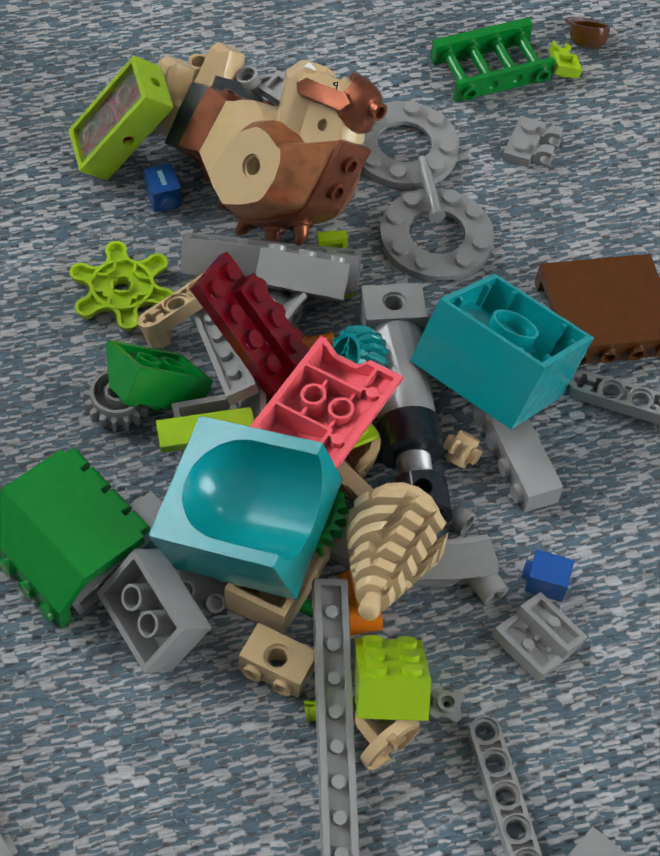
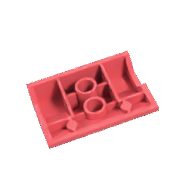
[250,336,403,469]

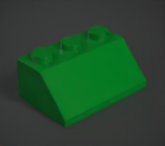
[106,340,213,411]

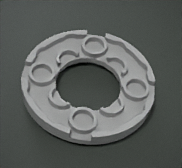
[361,100,459,190]
[380,188,494,283]

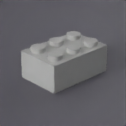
[97,549,212,673]

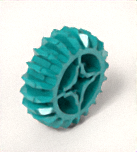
[332,324,388,367]

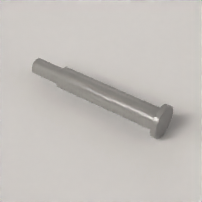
[418,156,446,222]

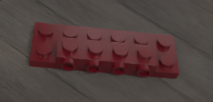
[190,251,309,400]

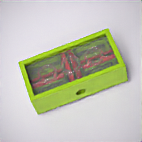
[69,55,174,180]

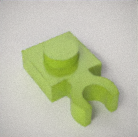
[549,40,583,79]

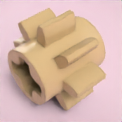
[442,430,483,469]

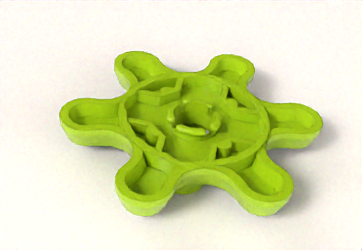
[69,241,174,332]

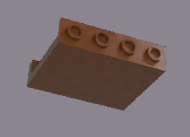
[534,254,660,366]

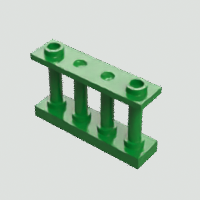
[430,17,556,102]

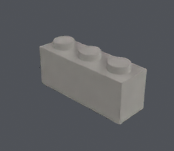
[256,243,351,303]

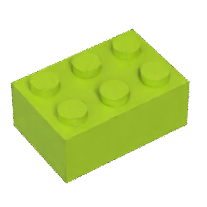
[352,635,431,721]

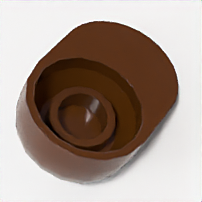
[565,17,610,49]

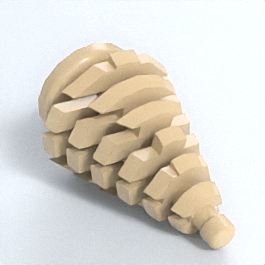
[344,482,449,621]

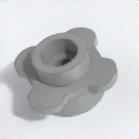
[429,687,465,723]

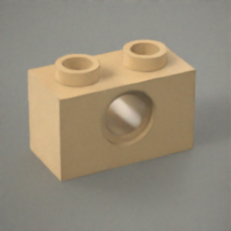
[238,622,315,699]

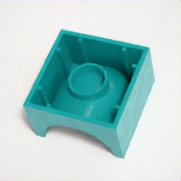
[410,273,594,430]
[148,416,343,600]

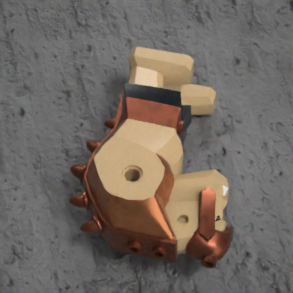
[153,42,387,246]

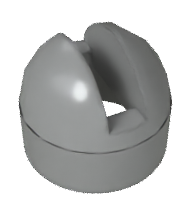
[449,507,476,535]

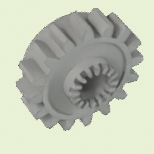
[83,368,149,432]

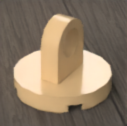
[353,710,421,770]

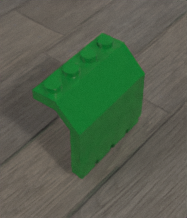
[0,448,151,629]

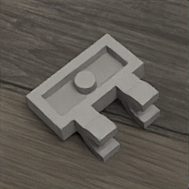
[503,116,563,168]

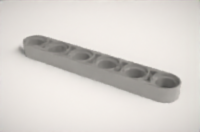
[468,716,542,856]

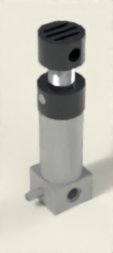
[357,283,452,525]

